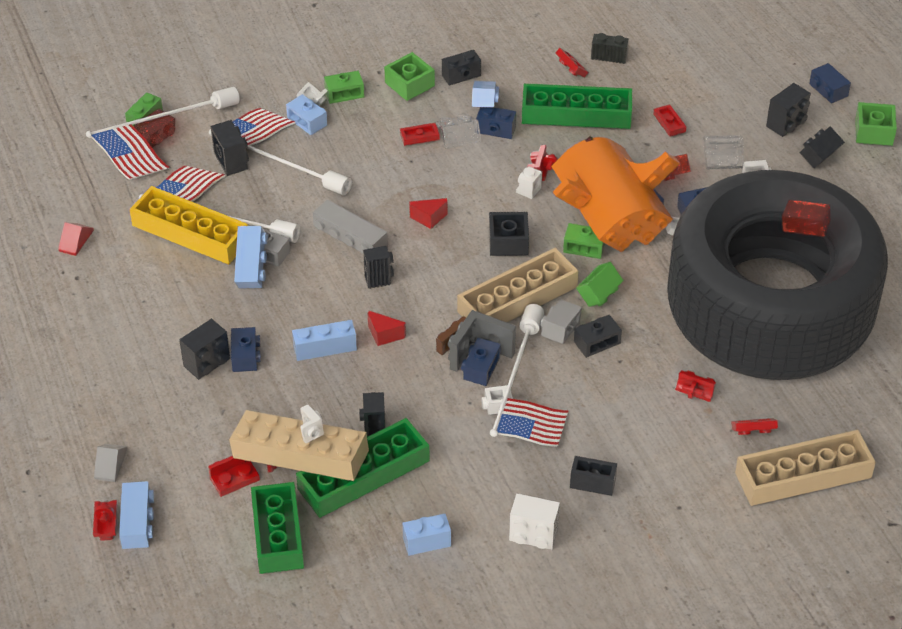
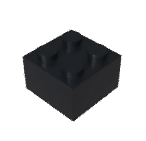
[766,83,811,137]
[210,120,249,176]
[489,212,529,256]
[179,318,231,380]

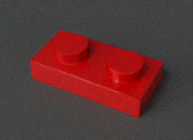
[555,48,589,78]
[653,104,686,137]
[400,123,440,146]
[731,418,778,435]

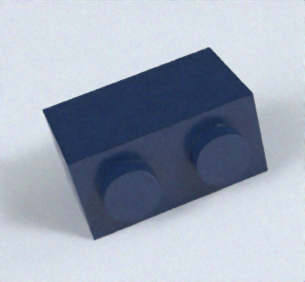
[809,63,851,104]

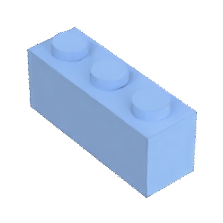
[472,81,499,107]
[234,226,268,288]
[292,320,357,361]
[119,481,154,549]

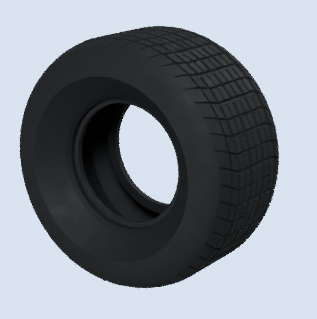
[667,170,888,380]

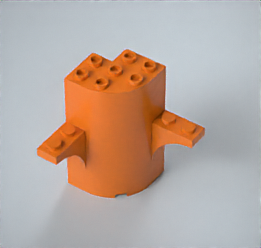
[551,137,680,252]

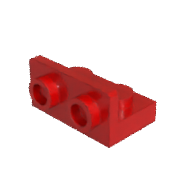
[208,456,260,497]

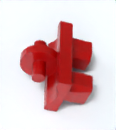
[527,145,558,181]
[675,370,716,402]
[93,500,117,541]

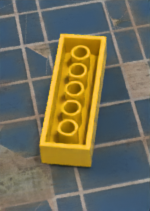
[130,186,248,265]

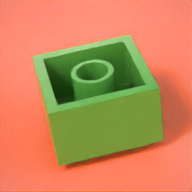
[384,52,435,101]
[855,102,897,146]

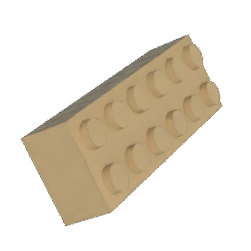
[457,248,579,322]
[229,410,369,481]
[735,430,876,506]

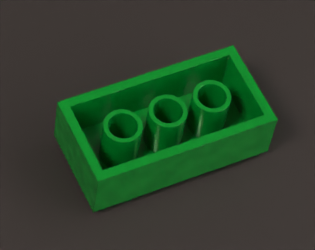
[251,482,304,574]

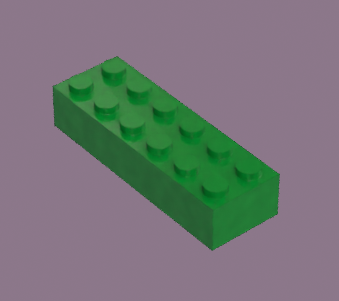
[521,83,632,129]
[296,418,430,518]

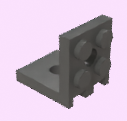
[448,310,516,372]

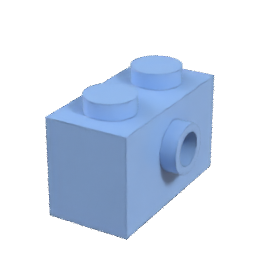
[286,94,327,135]
[402,514,451,556]

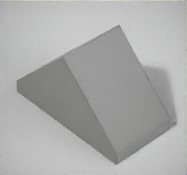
[94,444,127,482]

